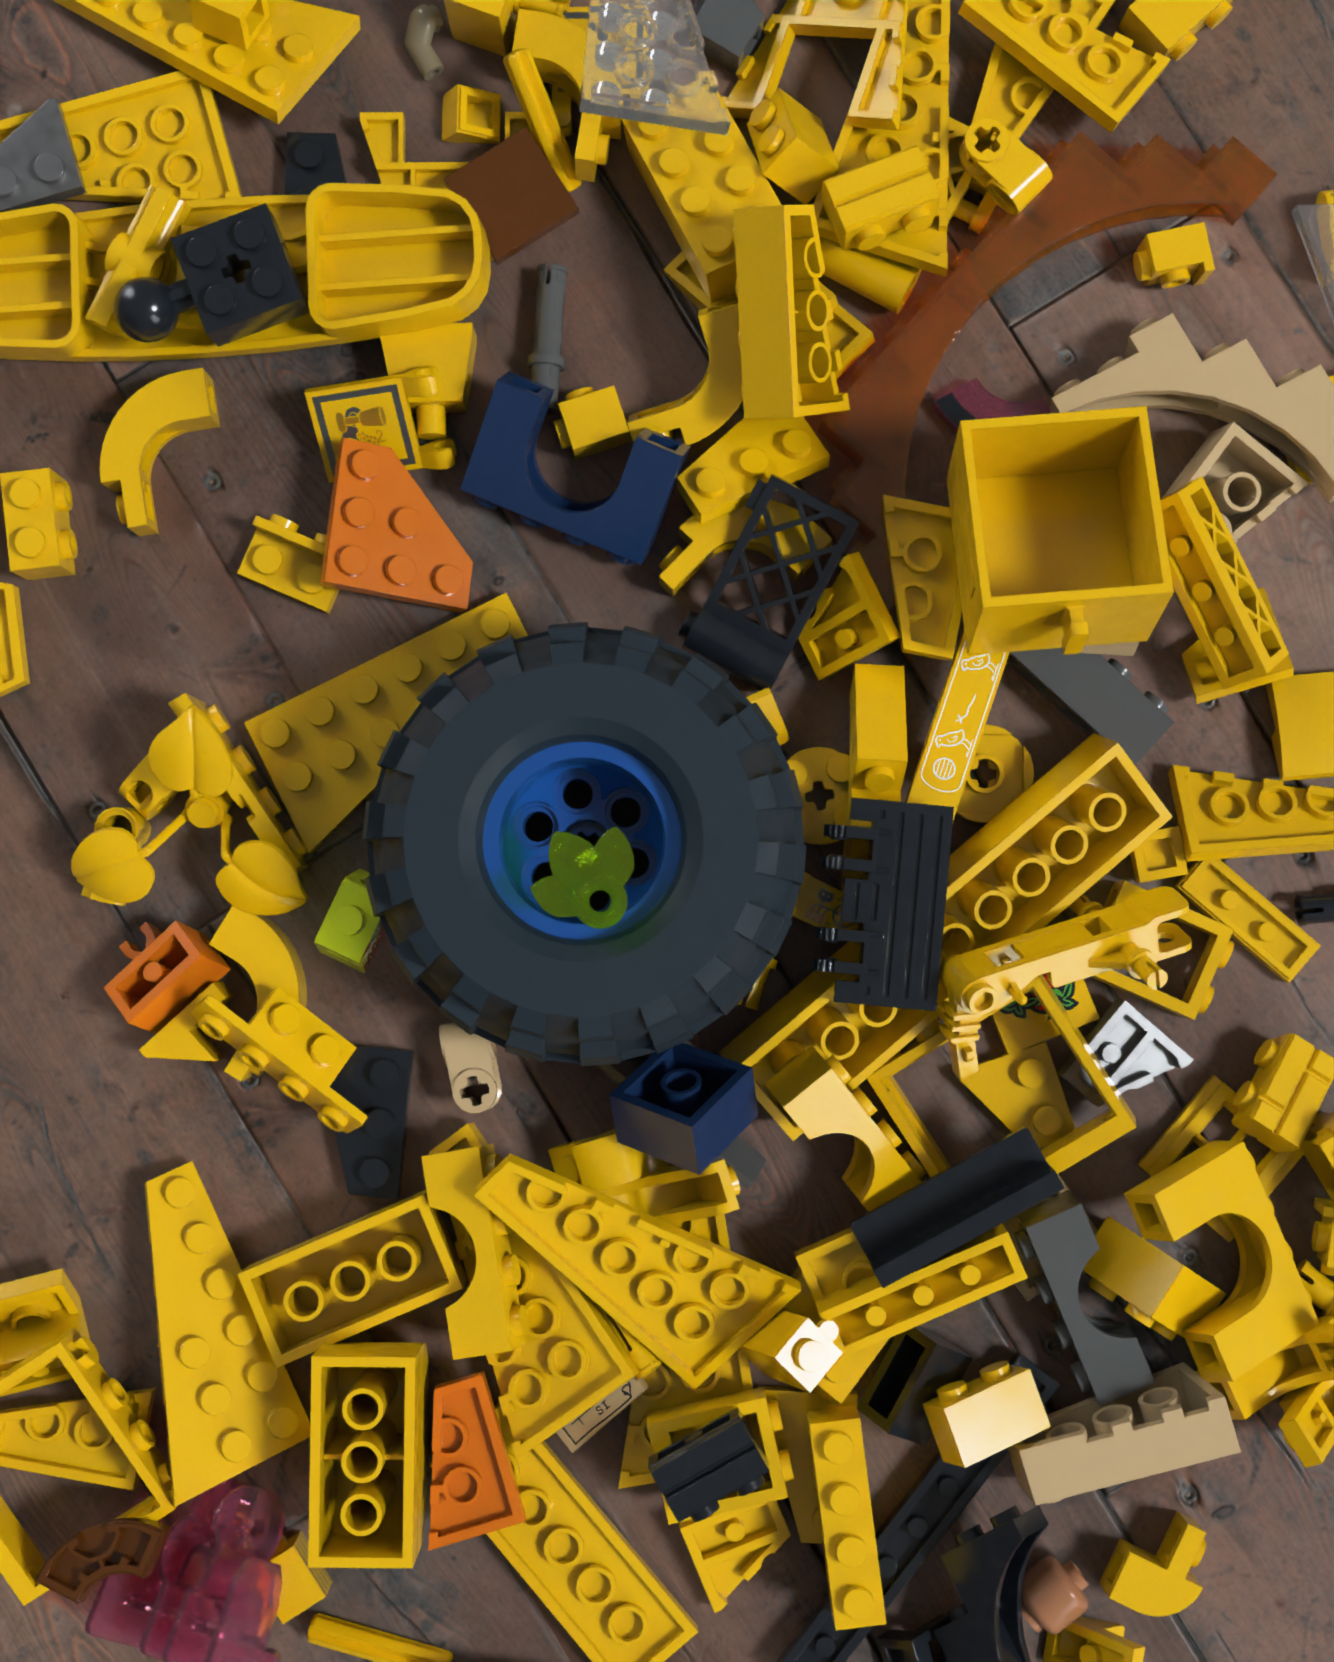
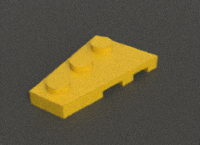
[882,494,962,662]
[0,1387,156,1491]

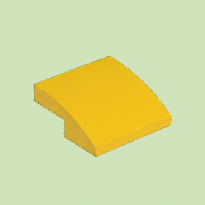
[1266,671,1334,781]

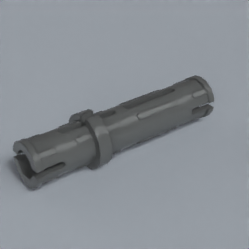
[526,263,568,415]

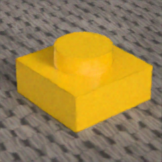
[1130,826,1188,883]

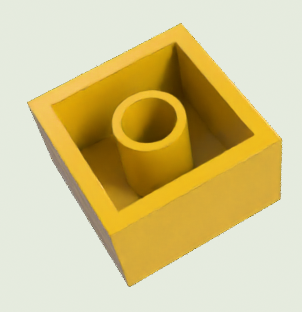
[444,0,570,57]

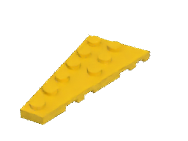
[814,0,950,277]
[474,1153,801,1389]
[144,1161,310,1507]

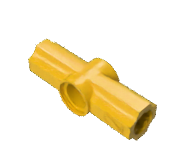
[85,186,191,340]

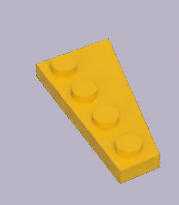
[958,0,1171,133]

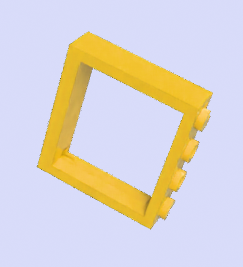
[867,974,1137,1178]
[0,1327,177,1606]

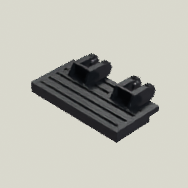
[811,798,954,1011]

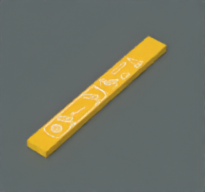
[905,627,1010,820]

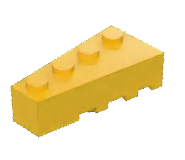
[732,204,850,419]

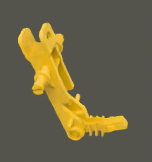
[939,886,1192,1081]

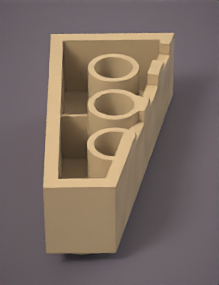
[1162,422,1309,594]
[1007,1362,1241,1505]

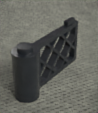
[678,474,861,690]

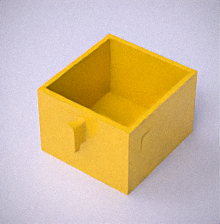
[946,406,1174,655]

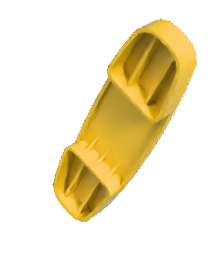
[0,183,491,362]

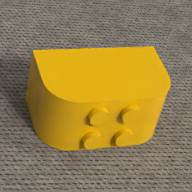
[308,1342,429,1569]

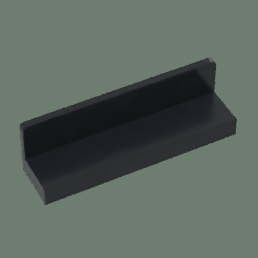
[850,1127,1065,1288]

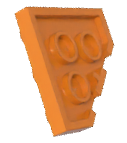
[320,437,473,613]

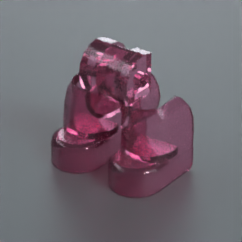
[85,1479,285,1662]

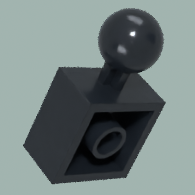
[113,203,310,347]

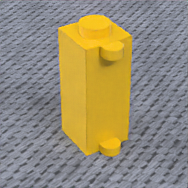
[738,1308,843,1393]

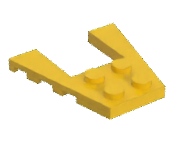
[721,0,909,131]

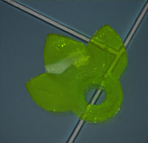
[531,827,634,929]

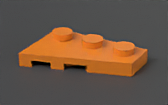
[428,1371,527,1551]

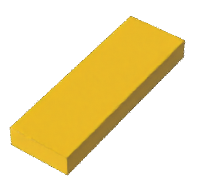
[1173,859,1321,983]

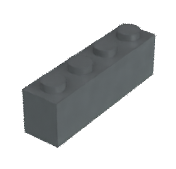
[1007,648,1174,765]

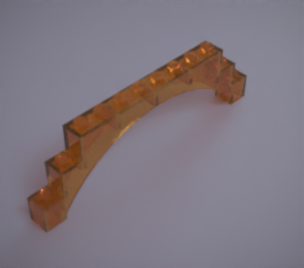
[818,131,1277,612]

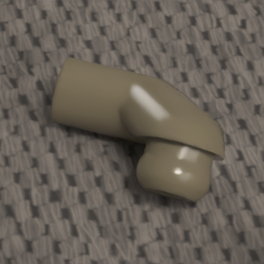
[404,4,445,81]

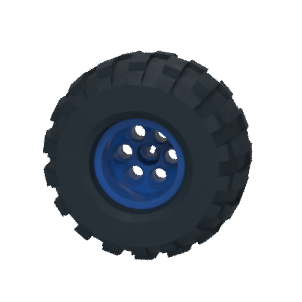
[362,622,807,1066]

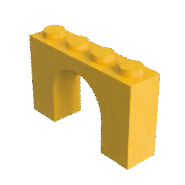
[1124,1140,1320,1382]

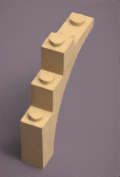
[1049,313,1334,503]

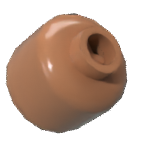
[1021,1555,1090,1634]

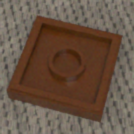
[444,127,579,265]

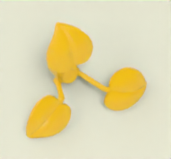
[71,705,308,916]

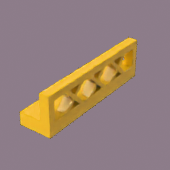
[1160,476,1289,690]

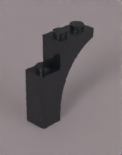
[933,1505,1049,1662]

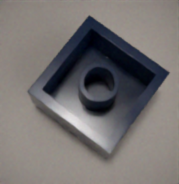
[609,1043,758,1175]

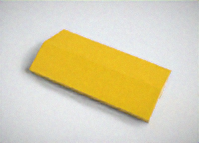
[794,1223,1028,1360]
[0,1268,90,1397]

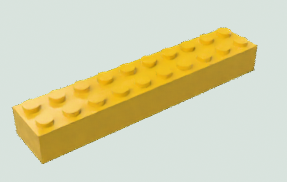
[718,733,1173,1141]

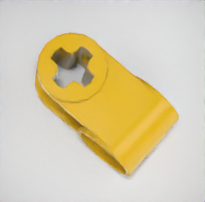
[958,117,1053,216]

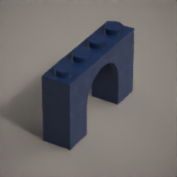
[460,371,691,565]

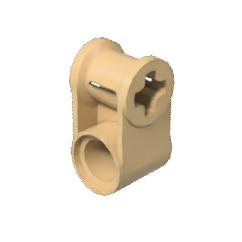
[439,1022,502,1113]

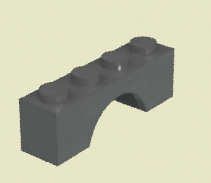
[686,0,764,75]
[1013,1190,1155,1406]

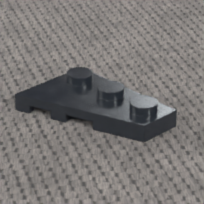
[330,1044,415,1199]

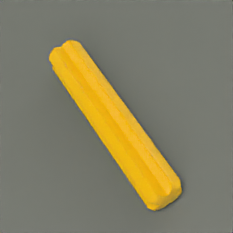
[503,48,582,192]
[307,1613,453,1662]

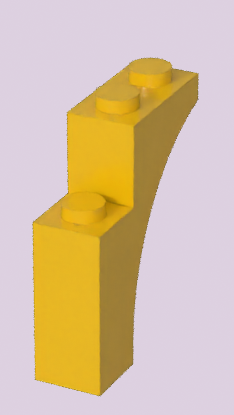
[841,663,908,892]

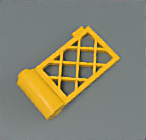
[819,119,991,314]

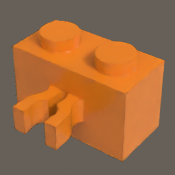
[103,920,231,1034]

